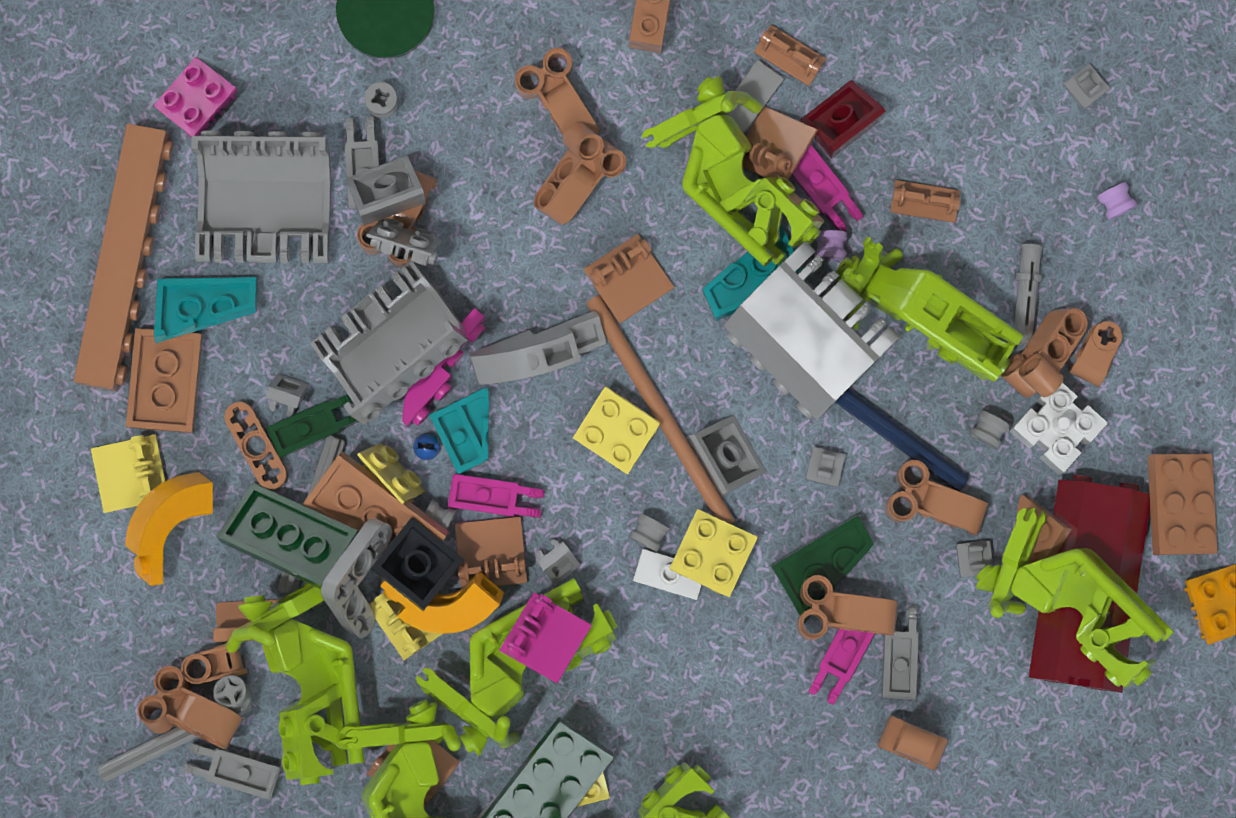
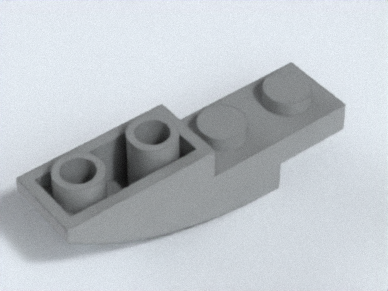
[469,311,607,385]

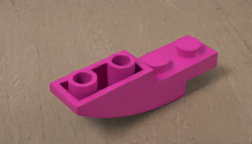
[402,308,486,428]

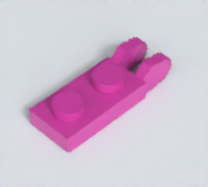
[791,144,863,232]
[448,474,545,518]
[808,629,874,705]

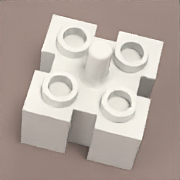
[1010,383,1108,475]

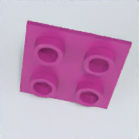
[153,57,238,138]
[499,592,592,684]

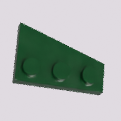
[770,515,874,623]

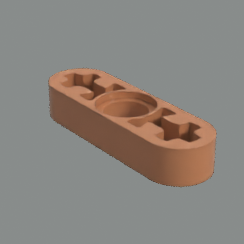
[224,402,288,490]

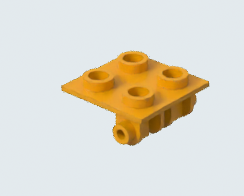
[1184,564,1236,645]

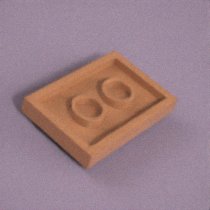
[126,328,203,433]
[1147,454,1218,555]

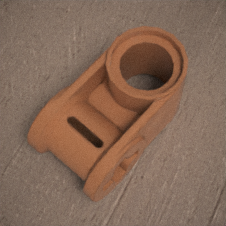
[1068,321,1122,387]
[181,644,249,685]

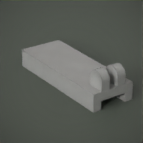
[725,60,784,134]

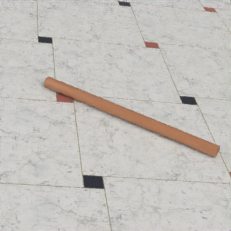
[586,295,736,524]

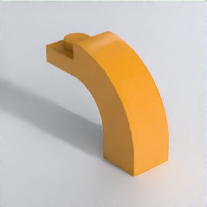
[125,472,213,586]
[380,571,504,634]

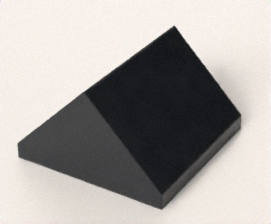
[370,517,464,611]

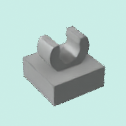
[1063,64,1110,111]
[266,374,309,417]
[805,447,845,487]
[537,539,581,585]
[956,541,993,578]

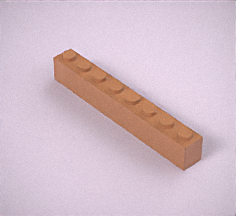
[73,124,174,392]

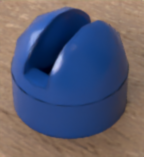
[413,434,440,461]

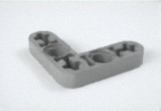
[321,518,392,638]

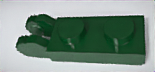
[266,395,359,459]

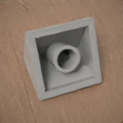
[345,155,426,226]
[689,415,766,497]

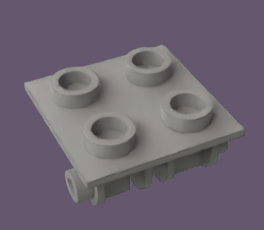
[366,219,443,266]

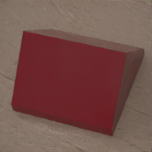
[800,80,886,159]

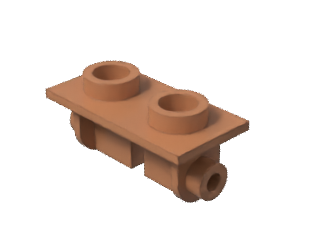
[754,25,826,86]
[890,180,960,223]

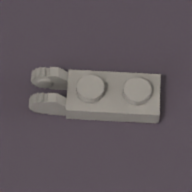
[344,116,380,210]
[882,606,919,700]
[183,743,281,800]

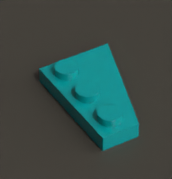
[702,224,807,321]
[154,277,258,343]

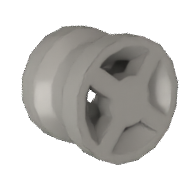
[364,82,399,118]
[968,411,1010,450]
[425,500,457,530]
[628,514,670,552]
[213,675,253,715]

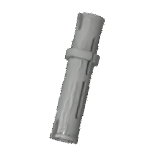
[1014,244,1043,345]

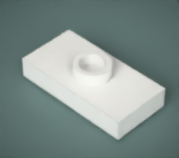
[633,549,701,600]

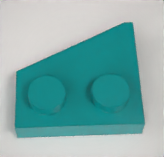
[429,387,489,475]

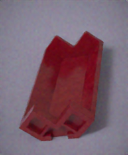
[1028,475,1150,693]

